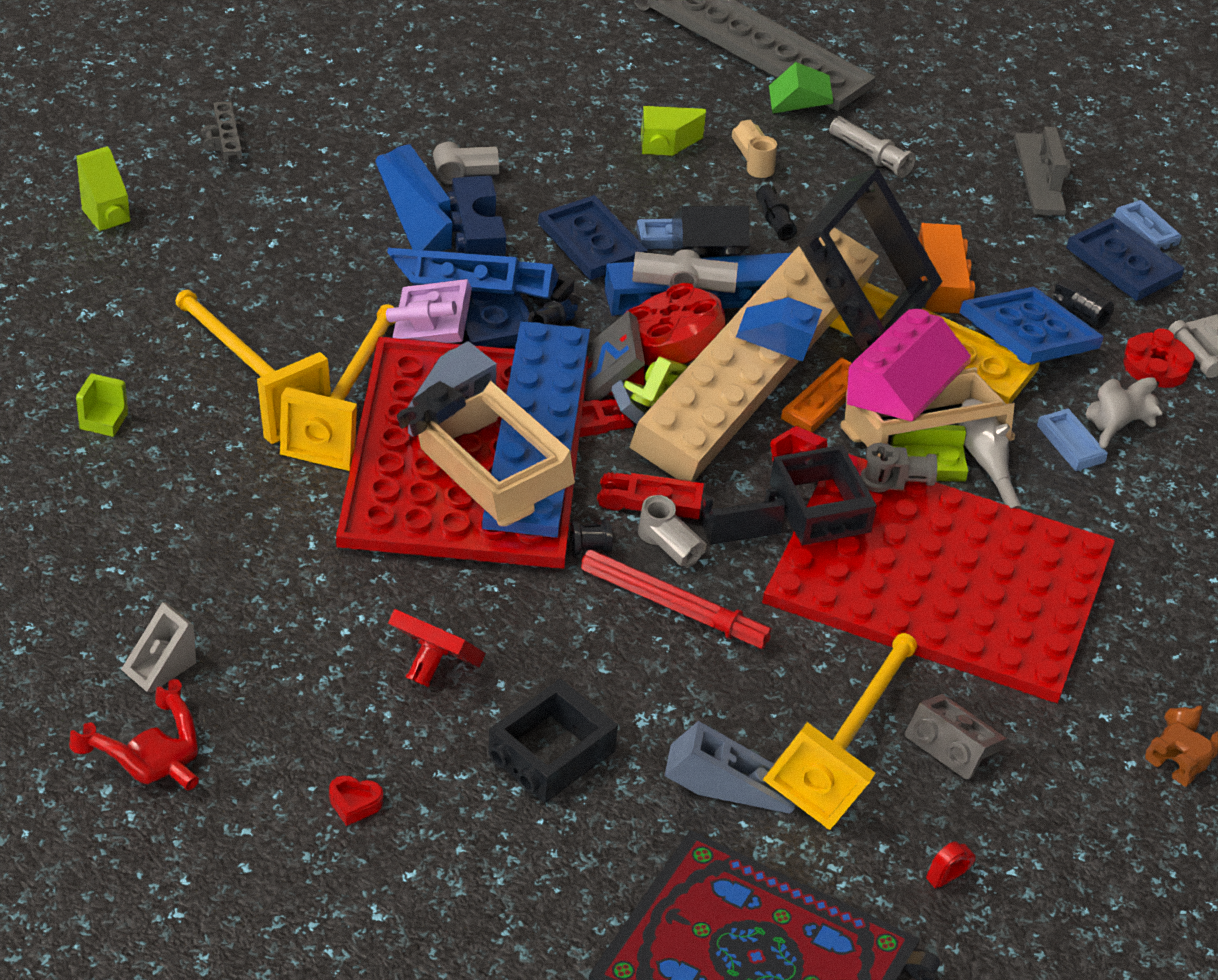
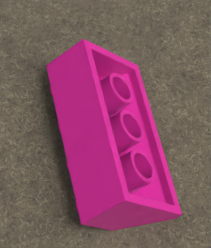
[847,309,971,421]

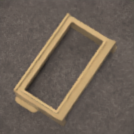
[840,367,1015,457]
[418,380,575,526]

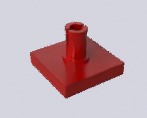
[388,609,486,688]

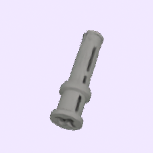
[829,116,916,178]

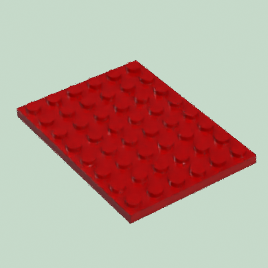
[336,337,589,569]
[762,454,1115,704]

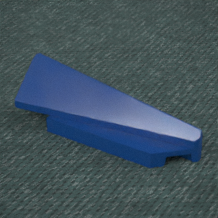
[375,144,452,251]
[387,248,559,299]

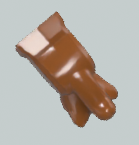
[1145,705,1218,787]

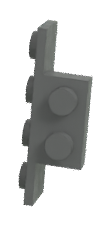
[1014,127,1070,216]

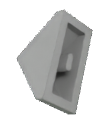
[121,602,196,693]

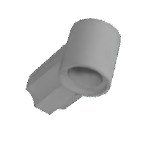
[433,142,499,184]
[638,495,707,568]

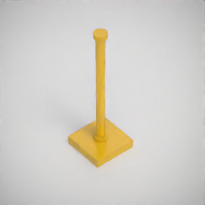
[176,290,331,444]
[280,304,395,471]
[763,633,917,830]

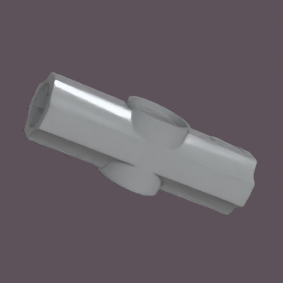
[632,250,738,293]

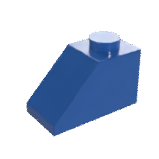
[736,297,822,362]

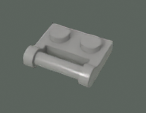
[1168,314,1218,378]

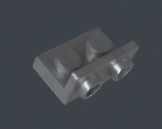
[905,694,1007,779]

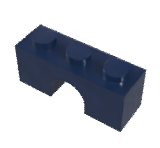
[446,176,506,256]

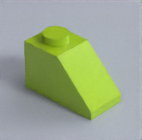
[641,106,706,155]
[76,146,130,231]

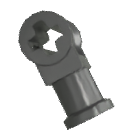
[860,443,937,492]

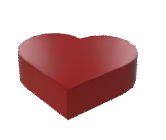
[329,775,383,826]
[926,841,976,889]

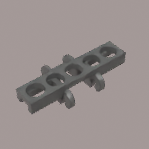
[201,101,246,160]

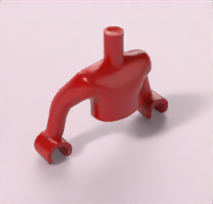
[69,679,199,791]

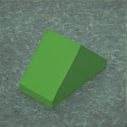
[769,62,833,114]

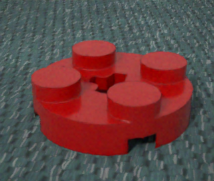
[1123,328,1195,388]

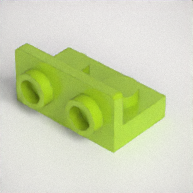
[623,357,688,407]
[890,425,968,482]

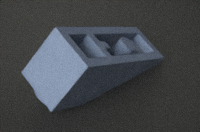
[408,341,497,437]
[665,721,795,814]

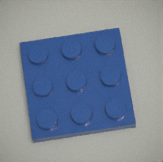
[959,287,1104,364]

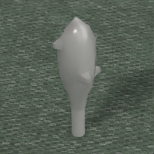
[959,398,1022,510]

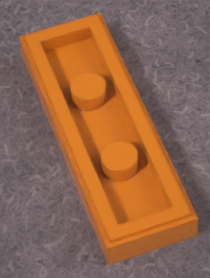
[781,357,852,433]

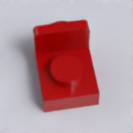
[770,426,828,461]

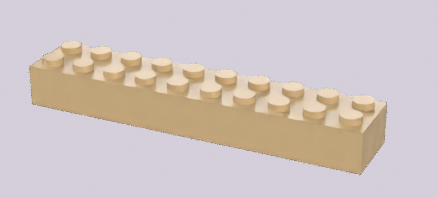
[629,228,879,482]

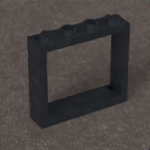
[796,168,943,353]

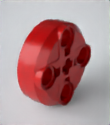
[625,283,726,366]

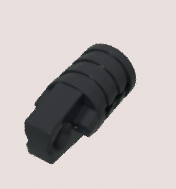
[1053,279,1114,329]

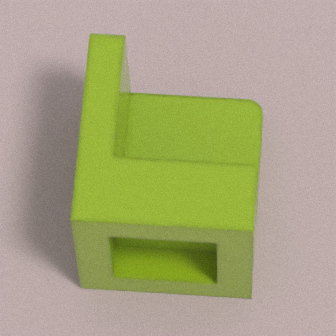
[76,373,128,437]

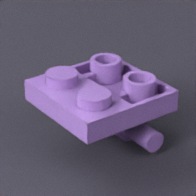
[386,279,472,343]

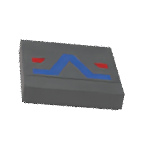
[585,311,645,401]

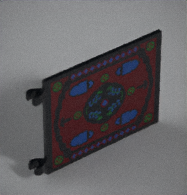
[589,830,940,980]

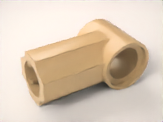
[732,120,777,178]

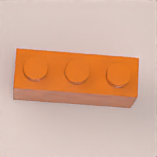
[918,223,975,314]

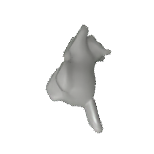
[1086,378,1162,449]

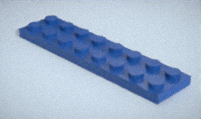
[482,321,590,538]

